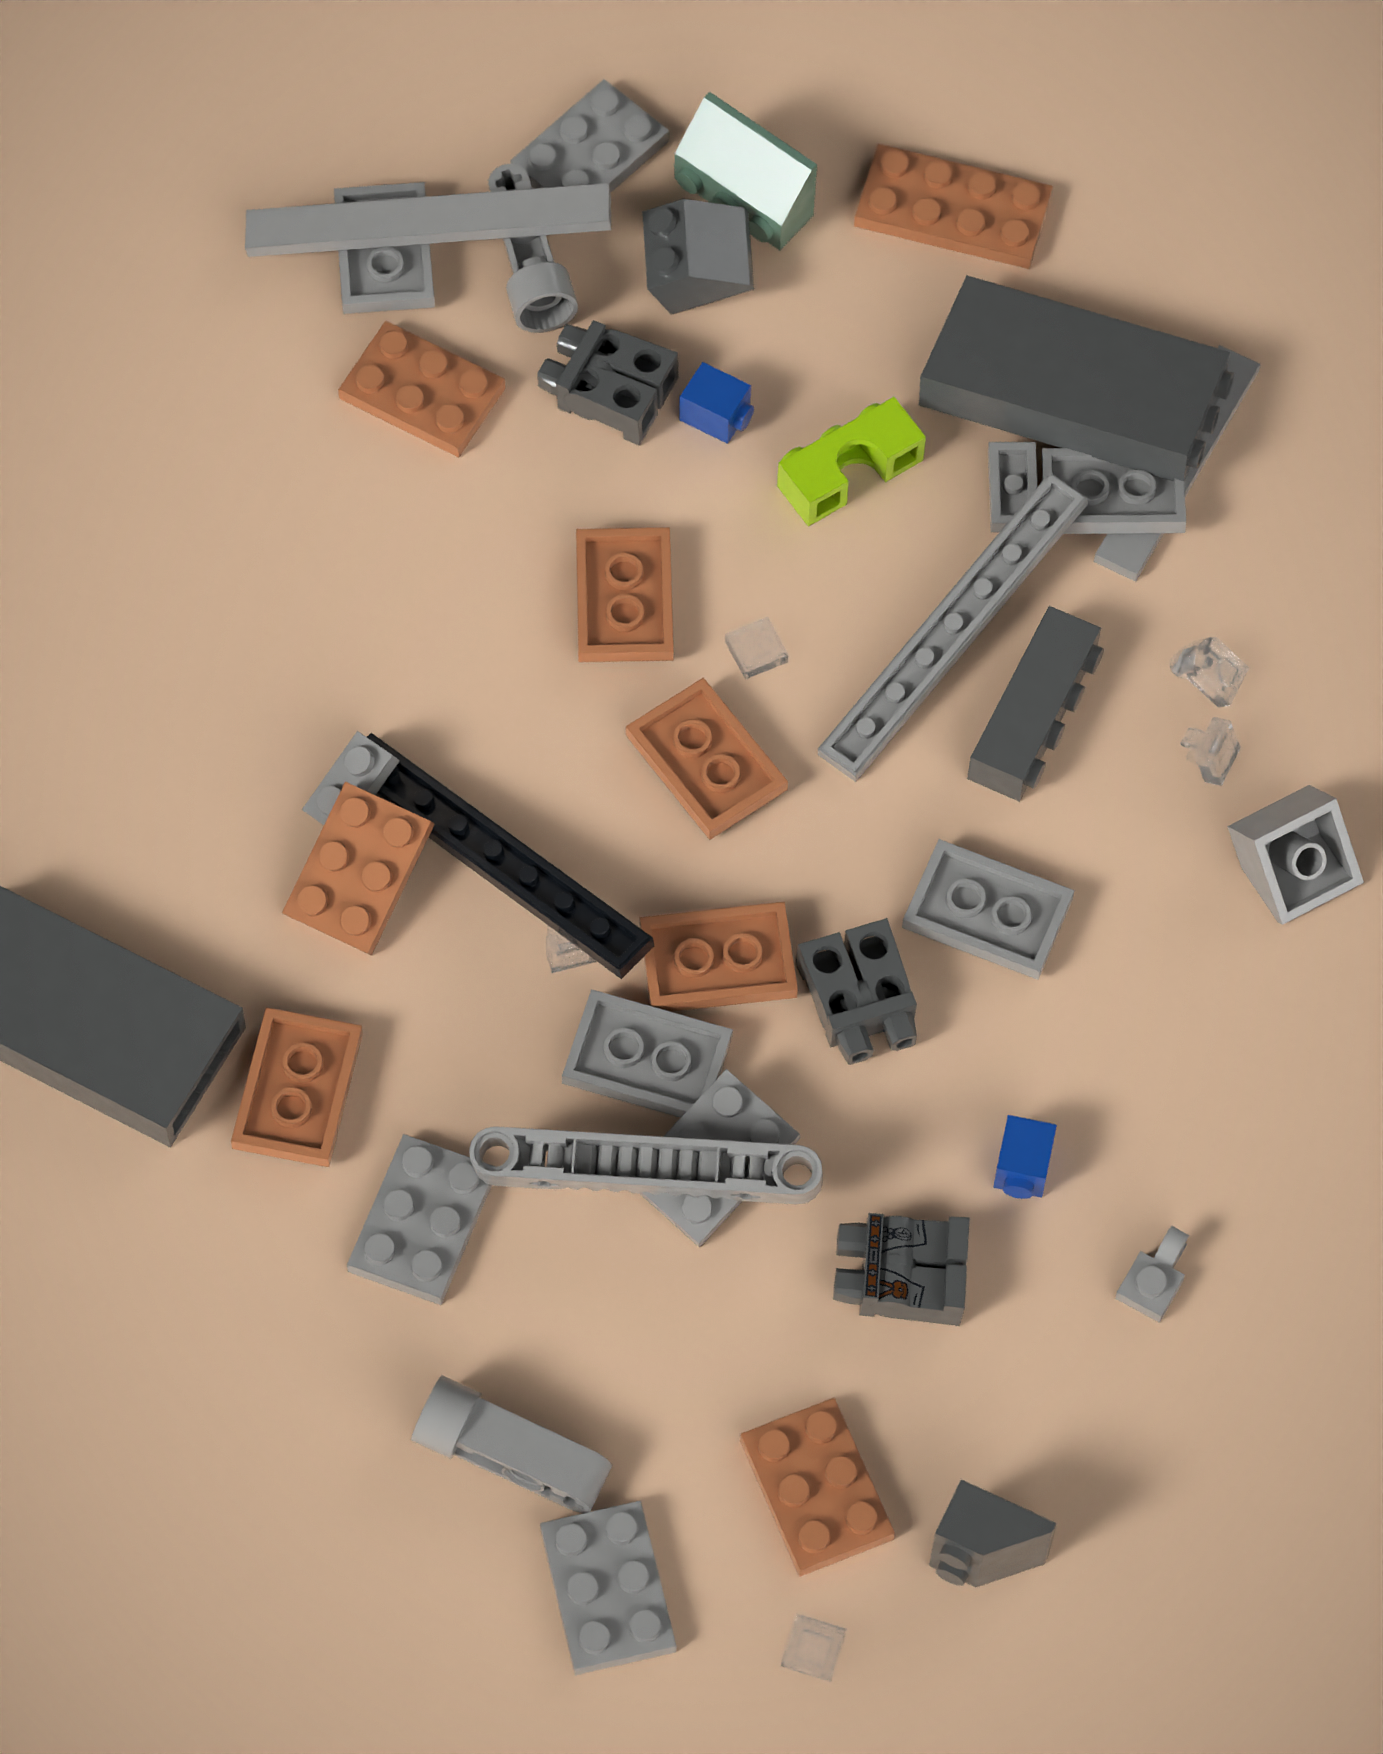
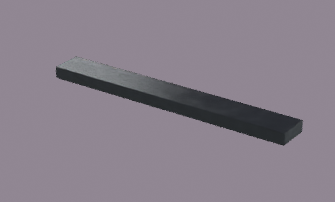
[367,733,654,979]

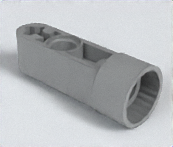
[488,164,578,333]
[411,1375,612,1513]

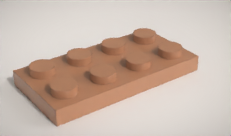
[854,144,1053,269]

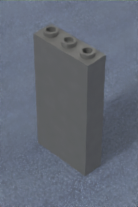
[919,275,1234,481]
[0,886,246,1148]

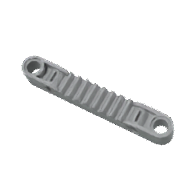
[469,1127,823,1204]

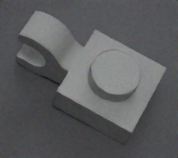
[1115,1226,1189,1323]

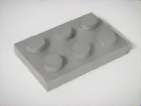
[511,79,669,192]
[334,182,435,314]
[1042,448,1186,534]
[902,839,1075,980]
[562,989,733,1118]
[639,1069,800,1248]
[347,1134,496,1305]
[540,1500,677,1675]

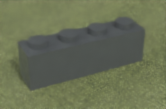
[967,606,1104,802]

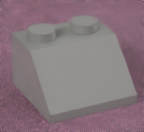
[1227,785,1364,925]

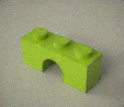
[777,397,926,527]

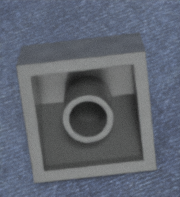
[642,199,754,315]
[929,1480,1057,1587]

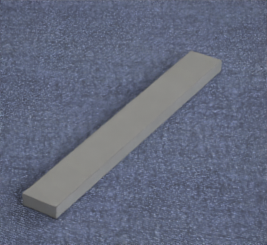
[245,183,611,257]
[818,472,1088,782]

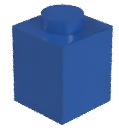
[679,362,754,444]
[993,1115,1057,1199]

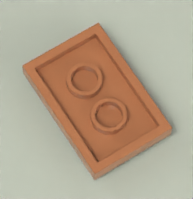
[338,321,505,458]
[576,527,674,662]
[626,677,788,840]
[282,781,435,956]
[639,902,798,1012]
[231,1007,363,1168]
[740,1397,895,1577]

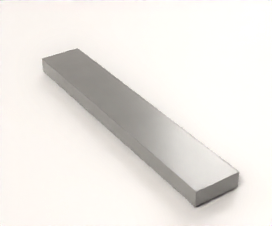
[1094,345,1260,582]

